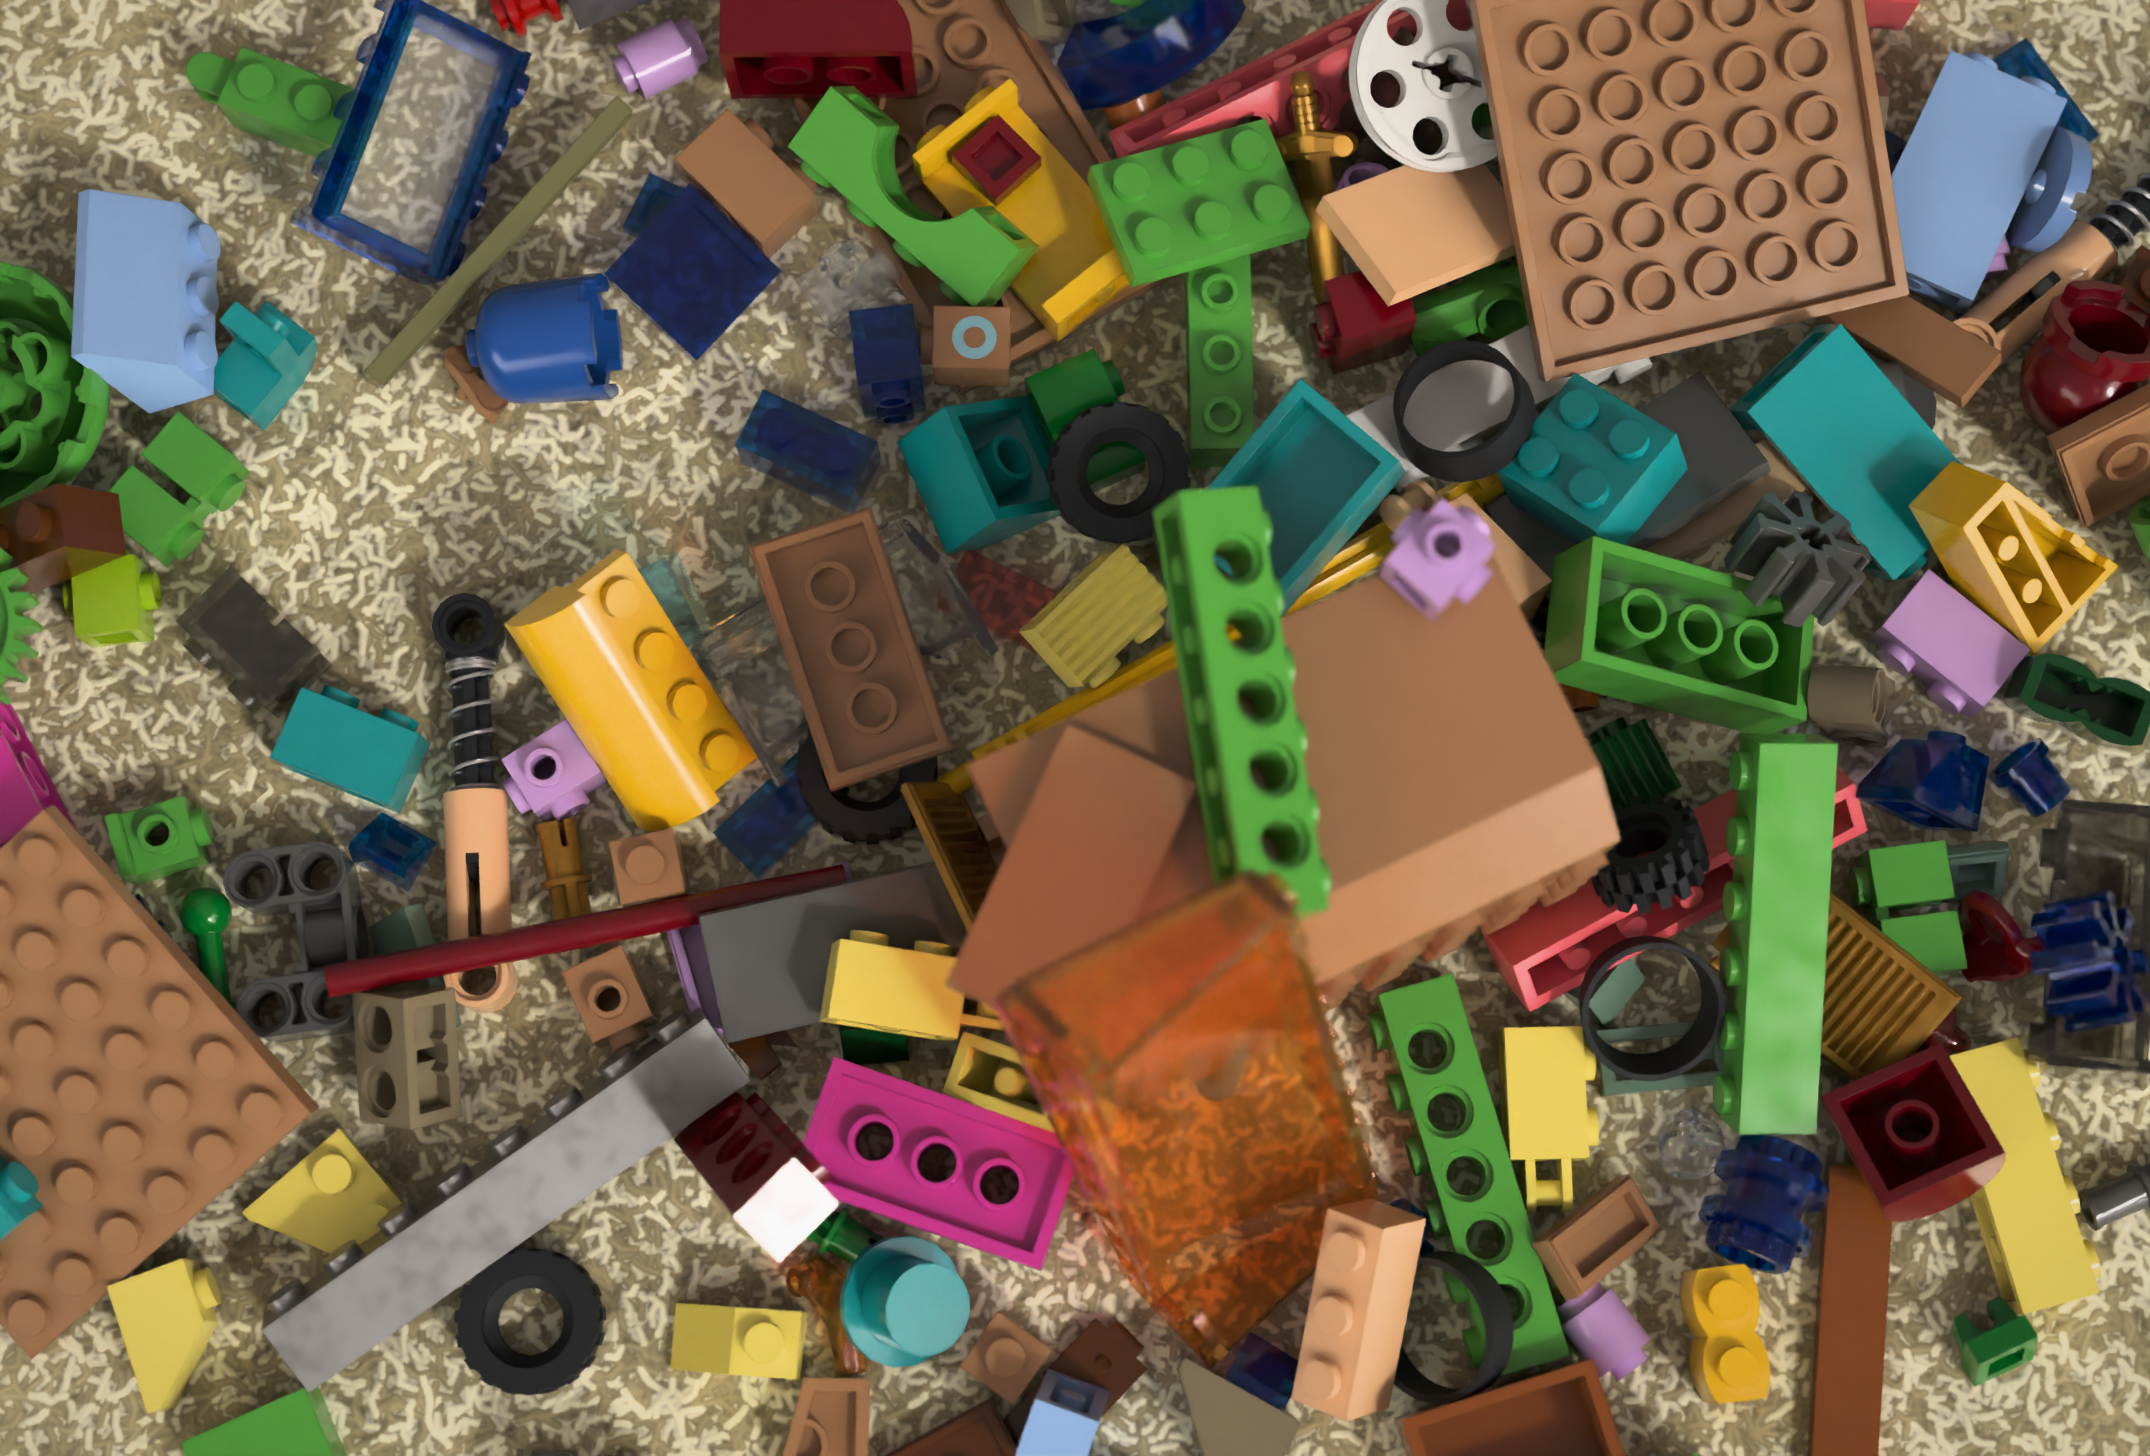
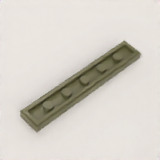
[361,96,633,389]

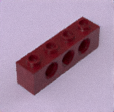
[673,1091,839,1262]

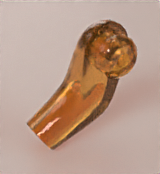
[786,1255,870,1374]

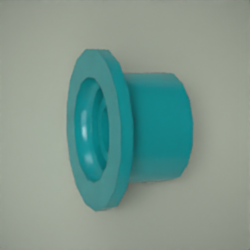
[840,1235,970,1368]

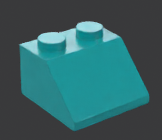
[897,396,1060,554]

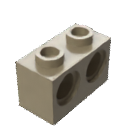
[352,982,462,1130]

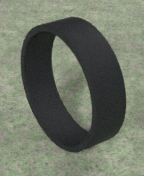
[1394,1251,1514,1404]

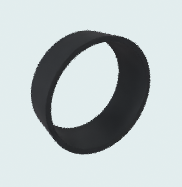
[1393,340,1535,482]
[1579,936,1725,1081]

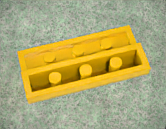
[504,549,757,831]

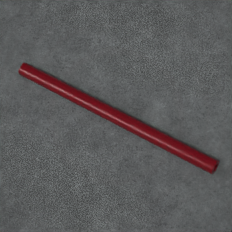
[324,864,847,998]

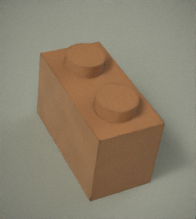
[674,108,819,262]

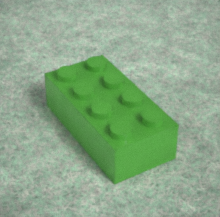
[1544,536,1815,734]

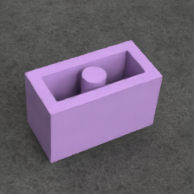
[1868,569,2031,718]

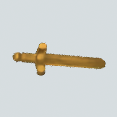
[1275,71,1359,303]

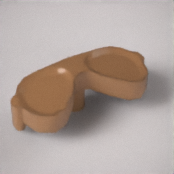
[442,345,509,424]

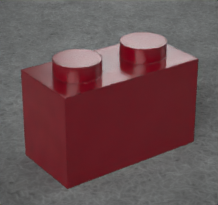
[1309,271,1417,374]

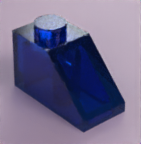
[1856,731,1990,832]

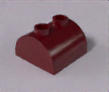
[1821,1043,2006,1222]

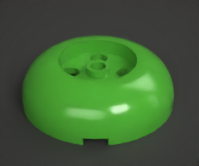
[0,262,111,508]

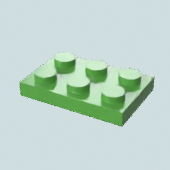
[1087,118,1311,288]

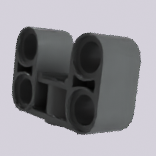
[223,842,369,1043]

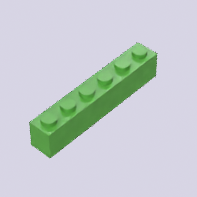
[1713,733,1838,1135]

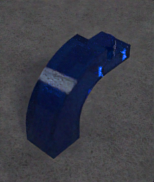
[1057,0,1246,111]

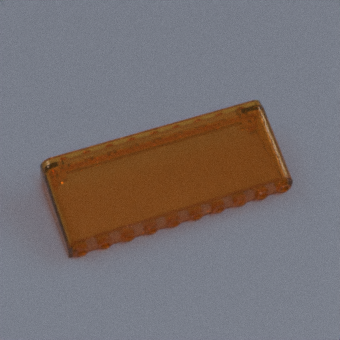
[993,869,1380,1368]

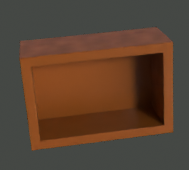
[1394,1358,1625,1456]

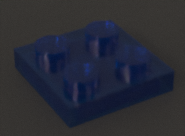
[603,183,781,362]

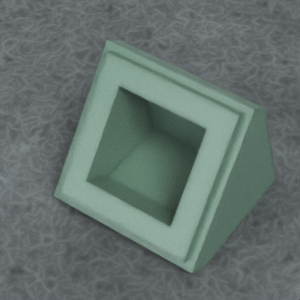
[1941,840,2010,903]
[1563,958,1646,1029]

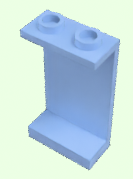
[1891,50,2068,315]

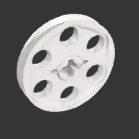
[1348,0,1498,173]

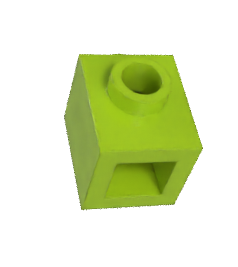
[63,549,162,648]

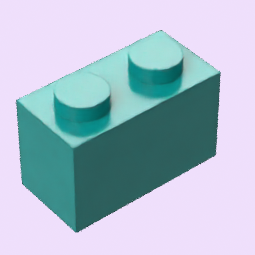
[270,685,430,814]

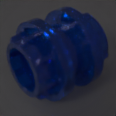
[1698,1135,1830,1274]

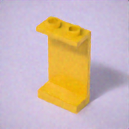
[912,78,1129,342]

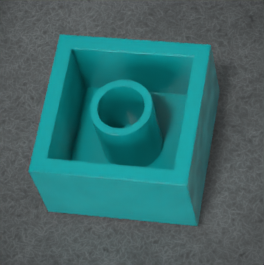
[1497,373,1688,545]

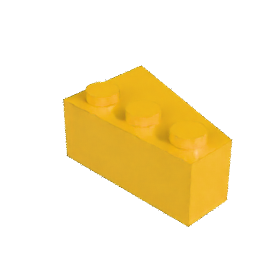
[1908,461,2118,655]

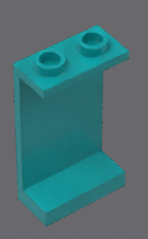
[1729,324,1961,581]

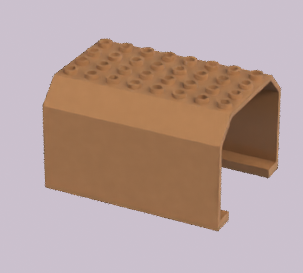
[968,553,1620,1104]

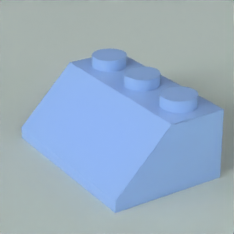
[71,189,220,414]

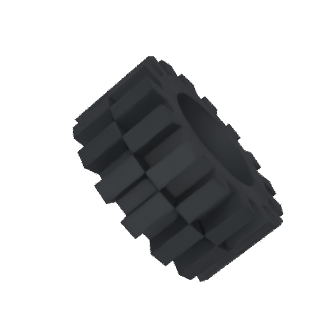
[1591,794,1710,914]

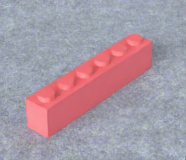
[1481,767,1867,1012]

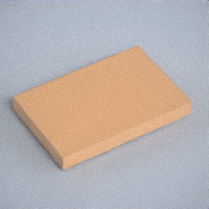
[1316,154,1516,306]

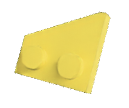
[242,1128,404,1254]

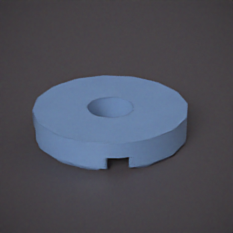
[2006,127,2093,252]

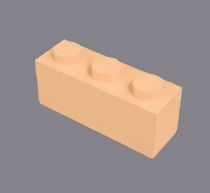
[1291,1198,1426,1422]

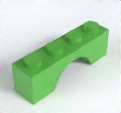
[787,86,1039,307]

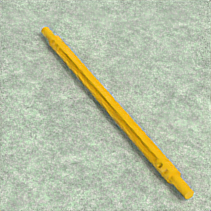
[937,472,1506,795]

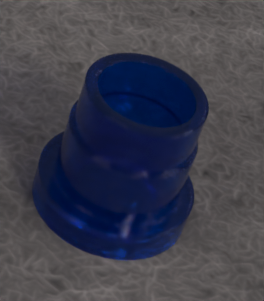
[1989,738,2071,818]

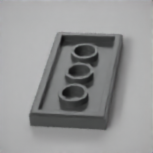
[1485,371,1771,602]
[698,861,968,1044]

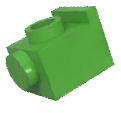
[104,795,215,885]

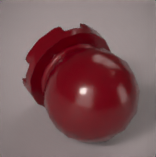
[2019,280,2150,436]

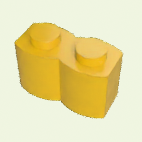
[1680,1264,1770,1404]

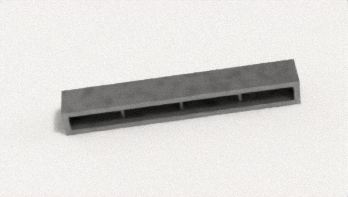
[261,1007,750,1393]

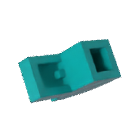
[214,301,317,431]

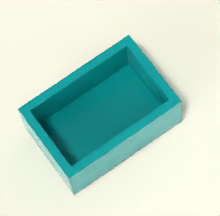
[1207,378,1406,619]

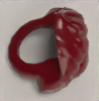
[1957,890,2049,983]

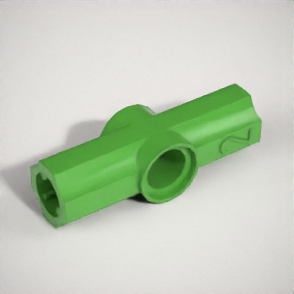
[1410,259,1529,357]

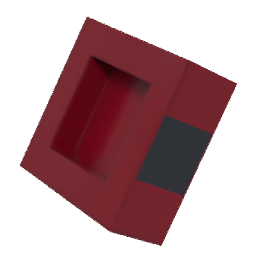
[952,114,1041,207]

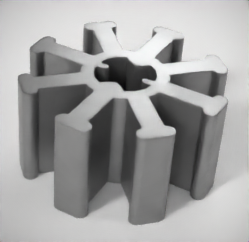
[1724,491,1871,627]

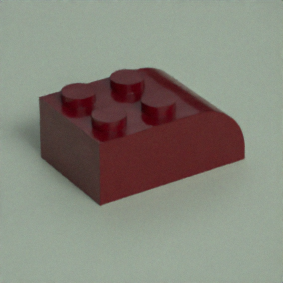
[719,0,917,99]

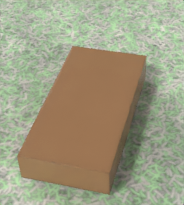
[1532,1174,1663,1301]

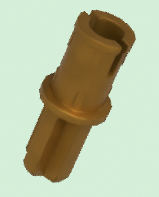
[535,818,592,920]

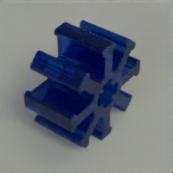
[2030,890,2149,1033]

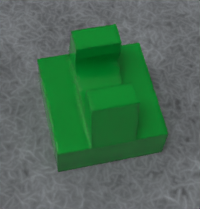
[1951,1296,2038,1387]

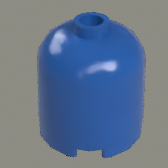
[466,273,623,404]

